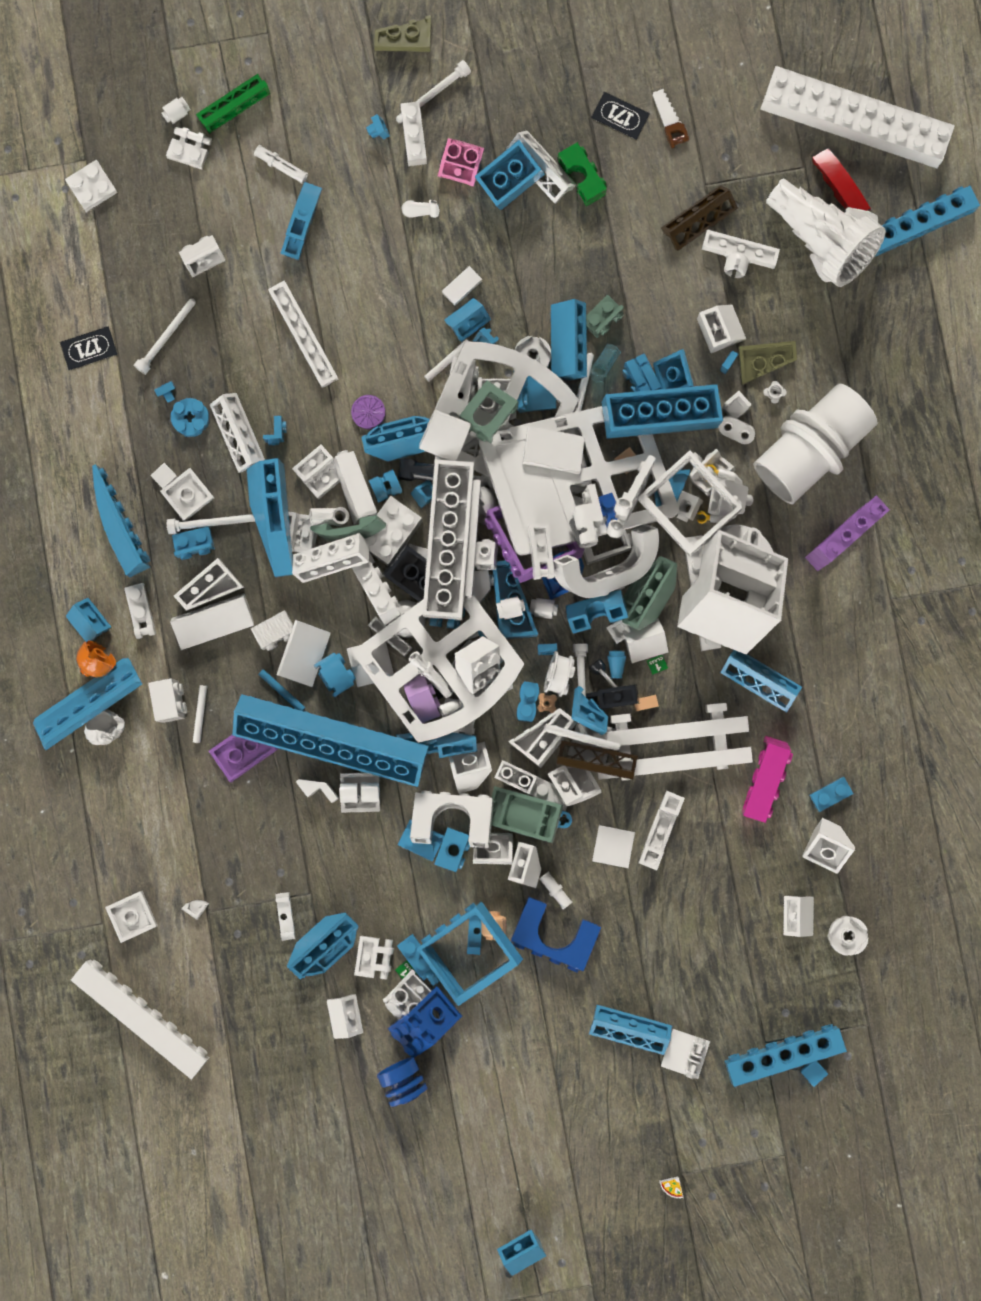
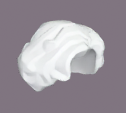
[84,710,125,745]

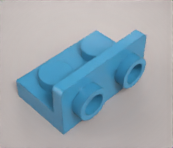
[172,526,215,560]

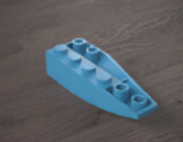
[247,458,293,577]
[92,464,151,578]

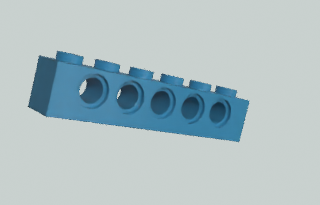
[875,186,980,257]
[724,1024,847,1087]

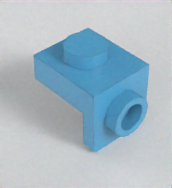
[263,416,287,445]

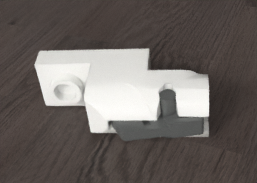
[569,484,604,548]

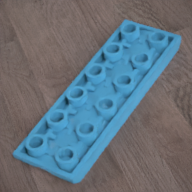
[33,658,142,750]

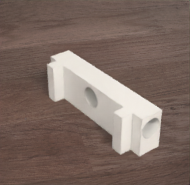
[276,892,296,941]

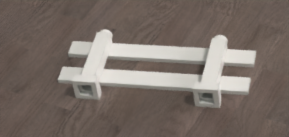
[593,703,753,780]

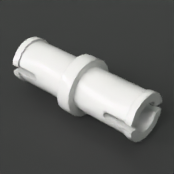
[539,871,572,909]

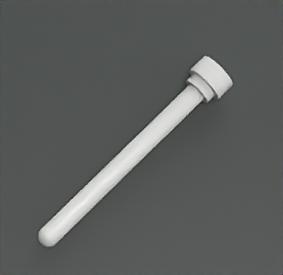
[396,60,471,123]
[134,298,196,375]
[565,353,594,435]
[167,514,255,534]
[573,644,588,735]

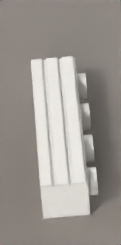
[368,616,412,657]

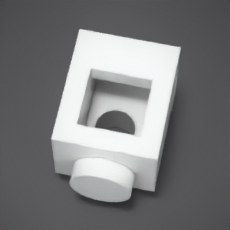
[677,491,703,522]

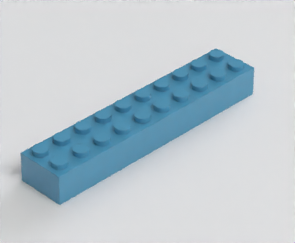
[232,694,428,787]

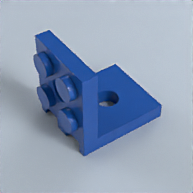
[388,987,462,1058]

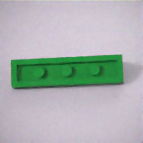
[196,74,271,134]

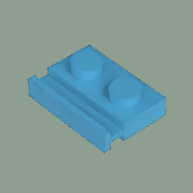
[398,819,444,862]

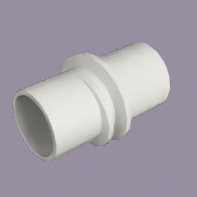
[753,384,878,505]

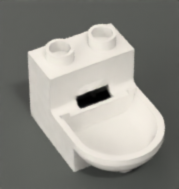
[677,524,788,654]

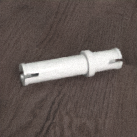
[254,145,308,184]
[409,651,454,698]

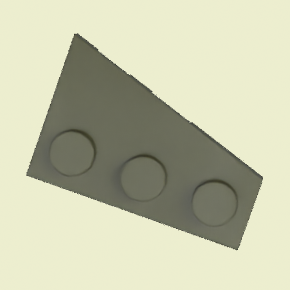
[374,15,432,52]
[738,341,797,385]

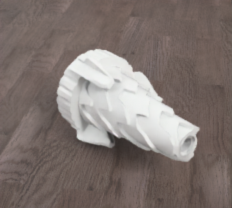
[766,179,886,287]

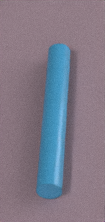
[258,669,306,711]

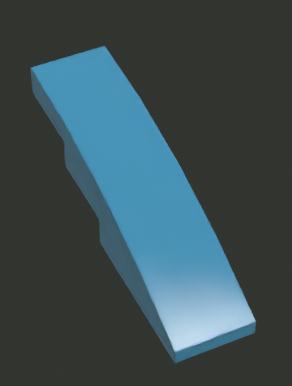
[396,733,477,758]

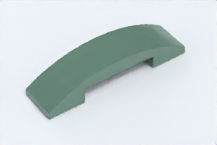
[310,515,386,542]

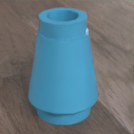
[607,650,626,678]

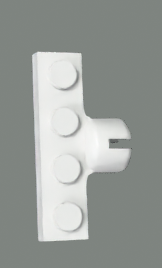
[702,230,780,278]

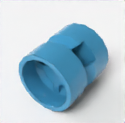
[369,469,403,503]

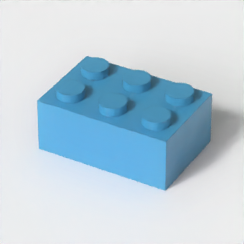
[474,140,545,210]

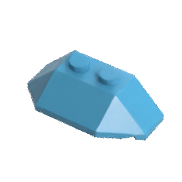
[361,416,430,461]
[287,913,358,979]

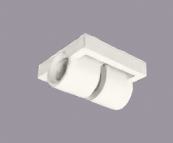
[340,773,380,813]

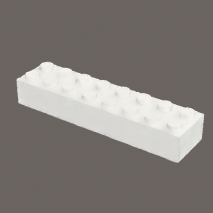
[422,459,474,620]

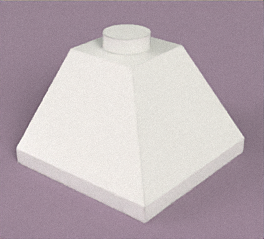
[347,642,394,687]
[449,742,492,794]
[802,818,855,874]

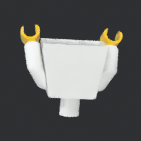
[697,465,753,524]

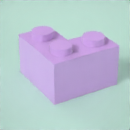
[403,674,440,723]

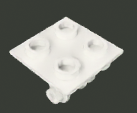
[661,1029,710,1079]

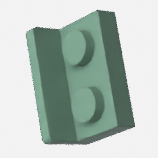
[586,294,624,338]

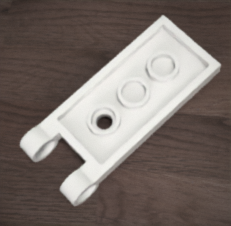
[607,455,656,538]

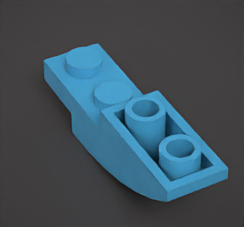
[280,182,323,260]

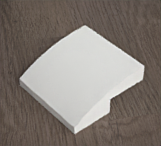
[419,410,471,461]
[292,445,340,500]
[289,512,317,553]
[548,765,602,806]

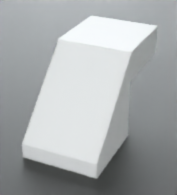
[296,779,339,803]

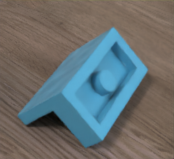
[444,298,491,342]
[66,598,111,643]

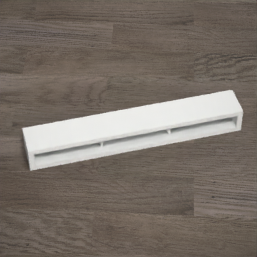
[71,960,210,1080]

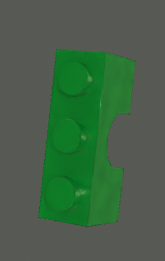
[557,142,607,207]

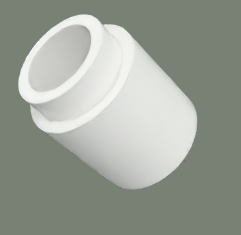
[161,97,190,124]
[496,597,526,619]
[530,598,558,619]

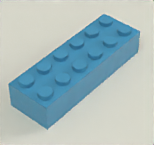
[601,385,723,438]

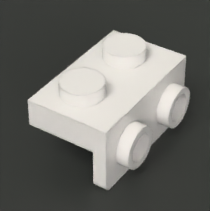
[689,449,735,496]

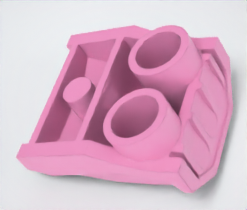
[438,138,485,186]

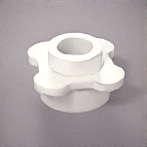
[763,381,786,404]

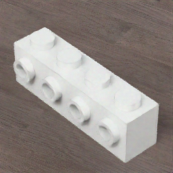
[292,533,369,583]
[352,552,401,625]

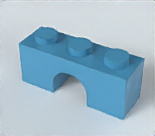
[566,589,628,634]

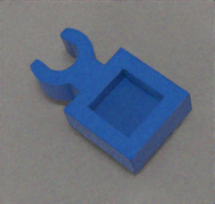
[598,493,618,527]

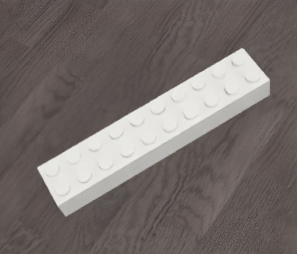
[760,66,955,168]

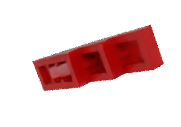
[812,148,871,211]

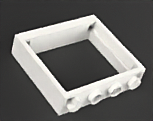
[638,451,743,557]

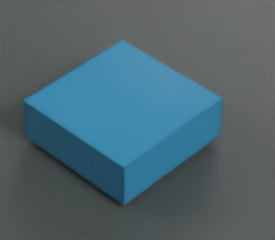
[720,351,738,374]
[537,644,557,655]
[800,1061,828,1087]

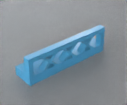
[720,650,802,713]
[589,1005,672,1055]

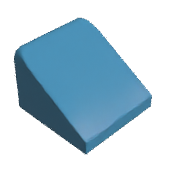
[411,481,433,508]

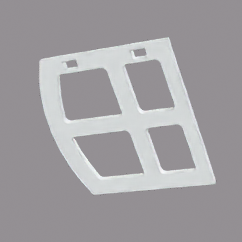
[420,341,579,478]
[352,595,524,743]

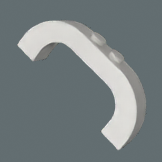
[553,524,659,598]

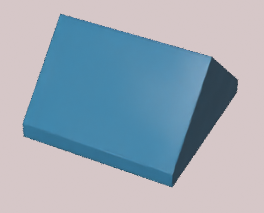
[653,349,694,389]

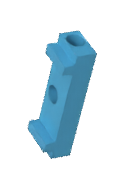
[467,914,482,955]

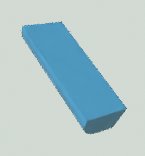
[551,299,587,380]

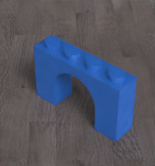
[511,896,601,973]

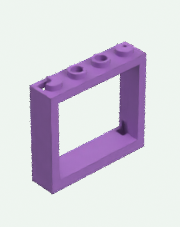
[805,495,889,571]
[485,505,585,583]

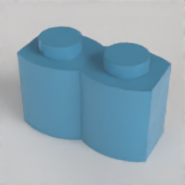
[517,681,539,723]

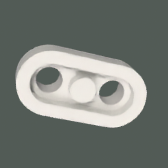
[719,416,755,444]

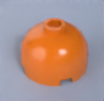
[76,640,116,677]

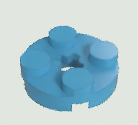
[171,398,210,437]

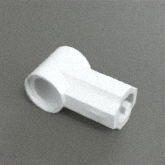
[309,507,349,526]

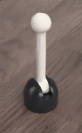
[589,658,617,688]

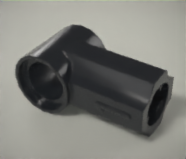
[398,458,434,482]

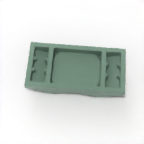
[491,786,563,843]

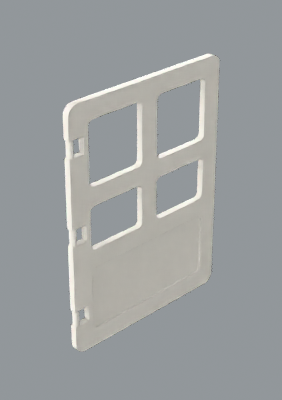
[479,406,679,555]

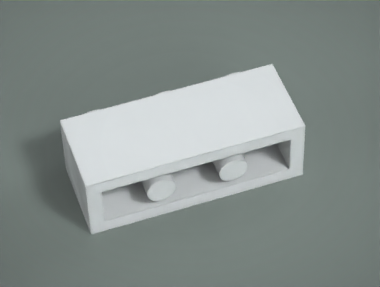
[401,101,427,166]

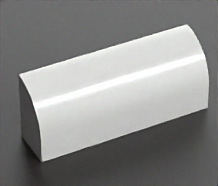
[170,594,254,650]

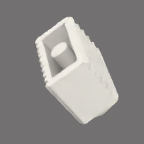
[251,610,293,651]

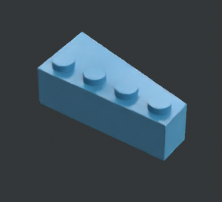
[492,561,538,640]

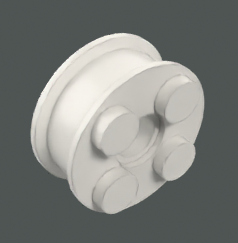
[544,651,575,697]

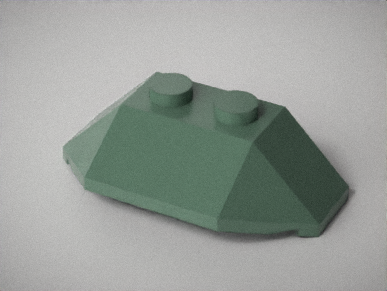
[622,556,677,630]

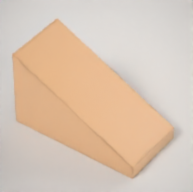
[634,695,659,712]

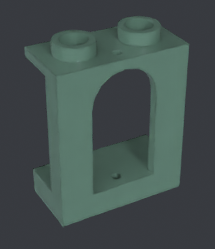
[459,380,518,443]

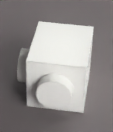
[474,539,498,570]

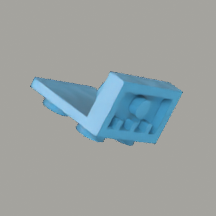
[513,370,557,413]

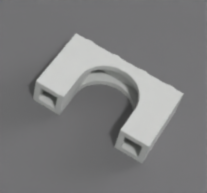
[410,791,494,848]

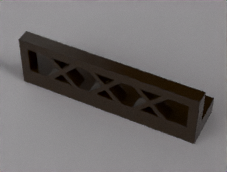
[661,185,738,251]
[556,740,638,780]

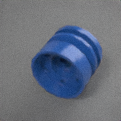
[376,1057,428,1107]

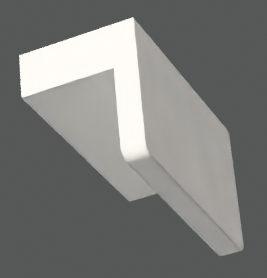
[784,896,814,937]
[327,994,363,1039]

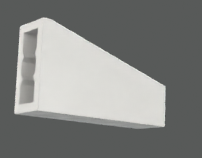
[333,450,377,525]

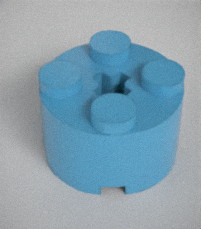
[314,653,356,697]

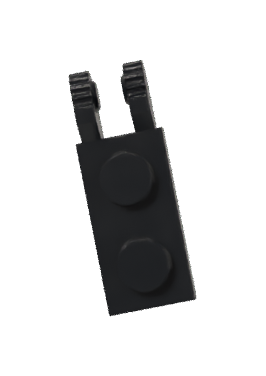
[586,684,640,709]

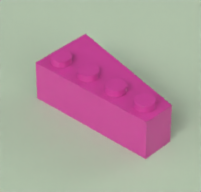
[742,735,793,823]

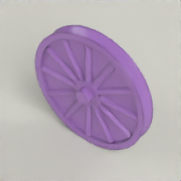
[351,395,385,429]

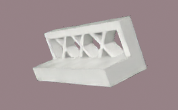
[506,131,577,203]
[210,393,265,473]

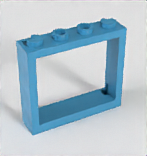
[417,902,523,1006]

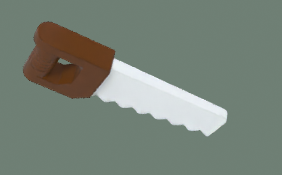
[653,89,689,149]

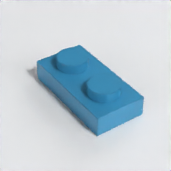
[809,777,853,812]

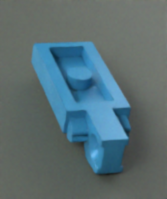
[397,934,440,986]

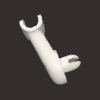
[402,200,439,218]

